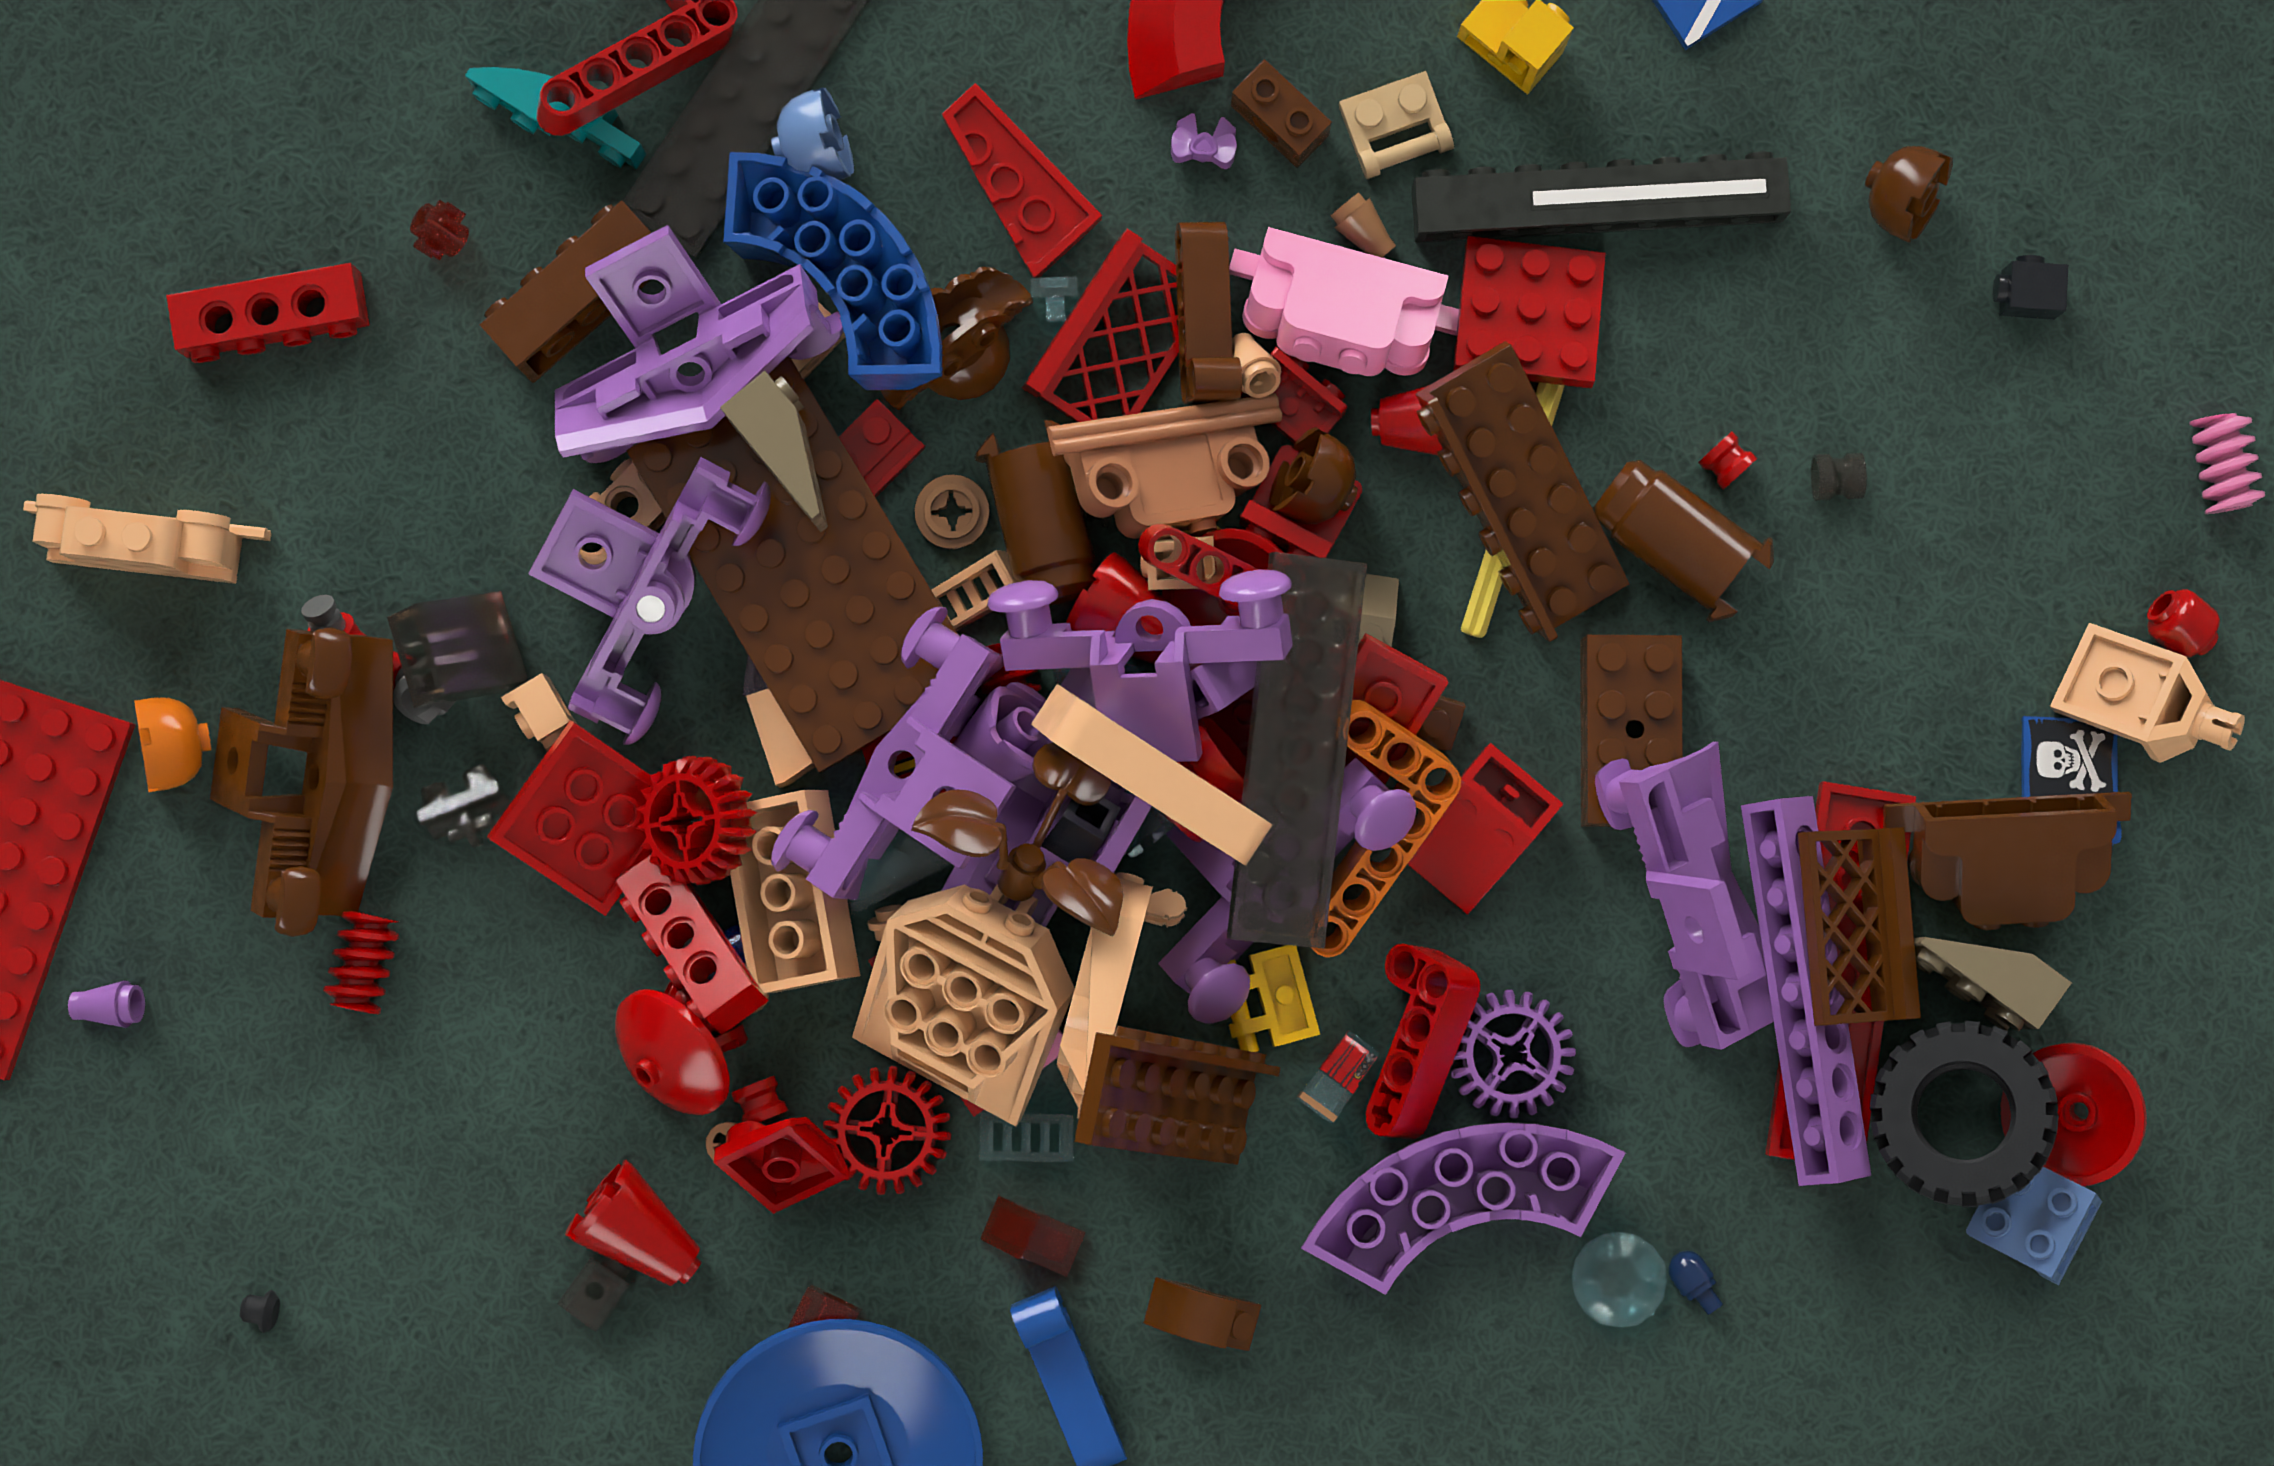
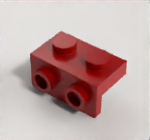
[1240,347,1347,444]

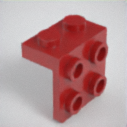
[1239,445,1362,568]

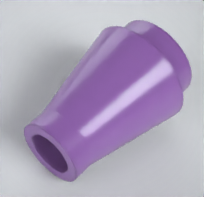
[68,981,145,1028]

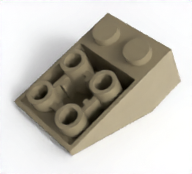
[1914,937,2072,1031]

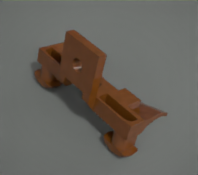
[210,628,393,937]

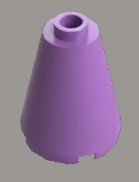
[944,682,1052,791]

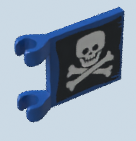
[2021,716,2121,846]

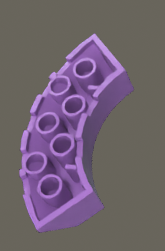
[1301,1123,1626,1295]

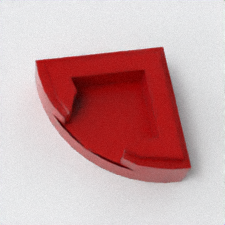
[713,1024,748,1053]

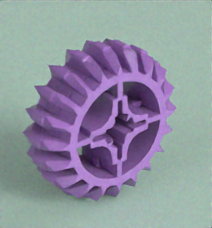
[1450,990,1576,1118]

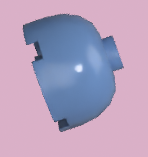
[771,87,854,180]

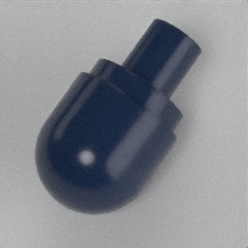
[1668,1251,1723,1315]

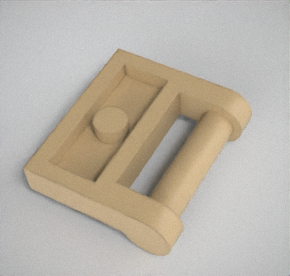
[1338,71,1454,179]

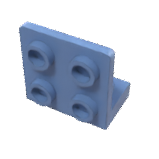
[1966,1167,2102,1285]

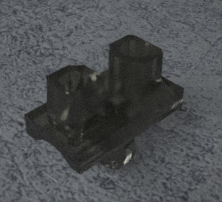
[416,764,511,848]

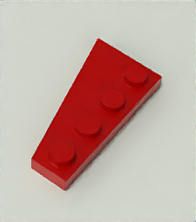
[942,83,1102,281]

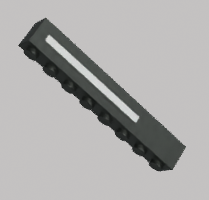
[1412,151,1791,242]

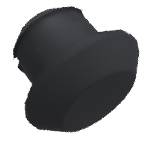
[240,1290,280,1333]

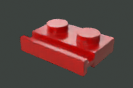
[839,399,925,498]

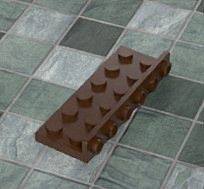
[1415,341,1629,642]
[1074,1026,1281,1165]

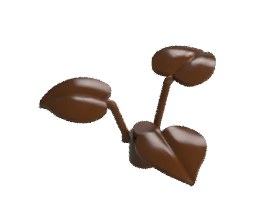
[911,742,1123,936]

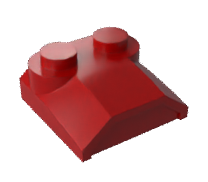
[714,1117,849,1214]

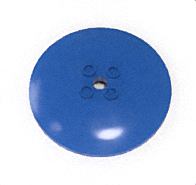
[693,1319,983,1466]

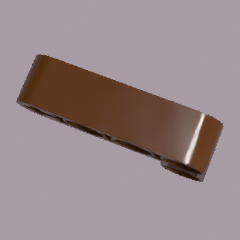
[1175,222,1242,405]

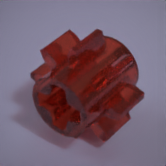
[410,200,469,260]

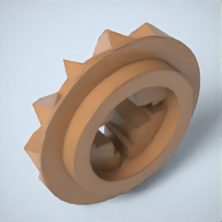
[915,475,990,550]

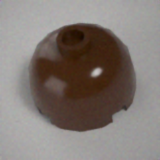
[1865,146,1953,242]
[1269,427,1358,524]

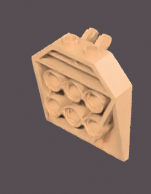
[1056,872,1187,1119]
[852,884,1075,1126]

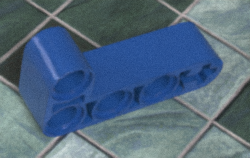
[1010,1286,1127,1466]

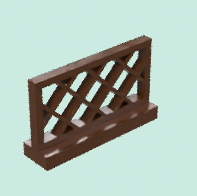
[1798,827,1921,1026]

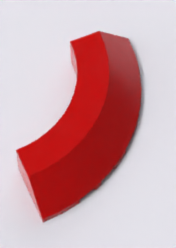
[1127,0,1225,100]

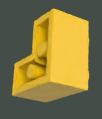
[1457,0,1574,95]

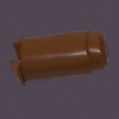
[974,420,1096,606]
[1593,460,1774,622]

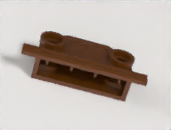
[1883,792,2132,930]

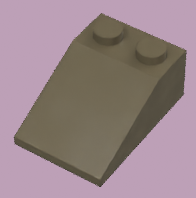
[720,371,828,532]

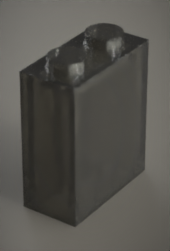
[387,591,528,708]

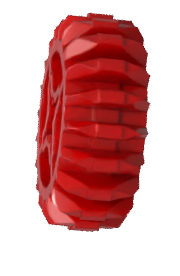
[636,756,758,885]
[823,1066,952,1195]

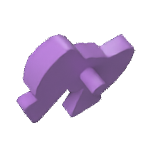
[1171,113,1237,169]

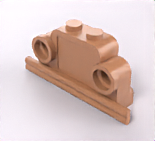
[1047,393,1282,540]

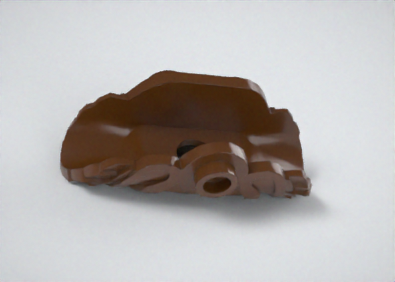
[880,267,1033,410]

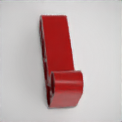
[1366,943,1480,1139]

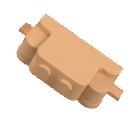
[23,494,271,584]

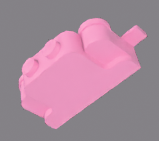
[1229,227,1459,376]

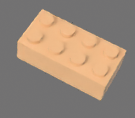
[730,790,861,994]

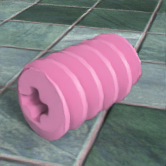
[2189,413,2265,514]

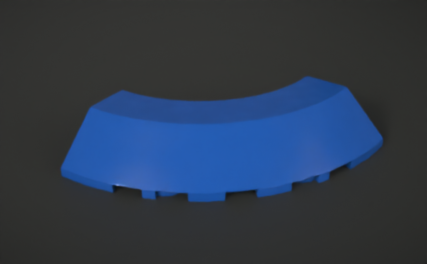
[723,152,942,390]

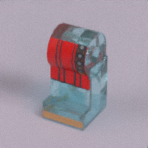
[1295,1030,1380,1124]

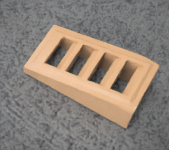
[931,550,1018,631]

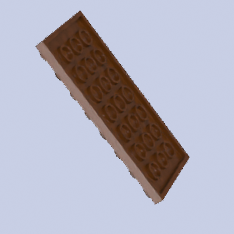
[626,357,957,774]

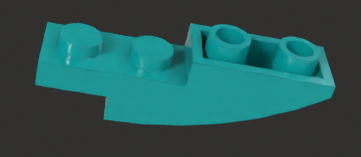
[465,67,647,169]

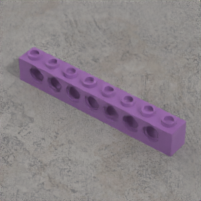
[1741,796,1871,1186]

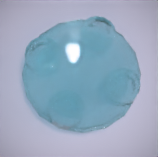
[1571,1231,1667,1328]

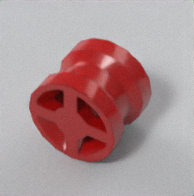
[1698,431,1758,490]
[731,1076,788,1123]

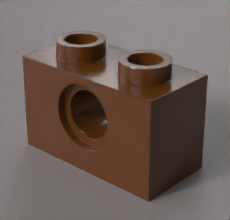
[1231,59,1332,168]

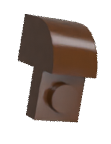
[1143,1277,1261,1351]

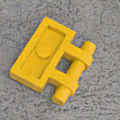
[1227,943,1320,1052]

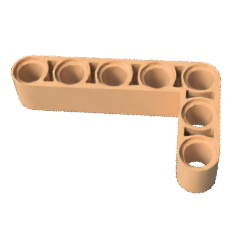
[1031,684,1272,866]

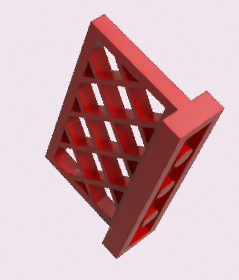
[1022,228,1179,422]

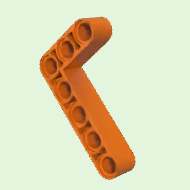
[1302,700,1461,957]

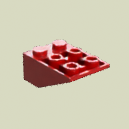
[1407,743,1563,915]

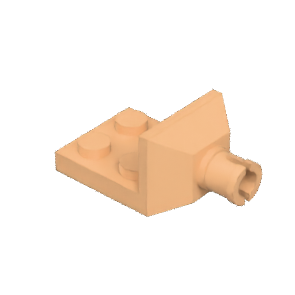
[2050,623,2245,763]

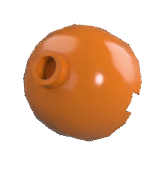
[134,698,211,792]

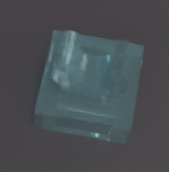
[1030,277,1079,322]

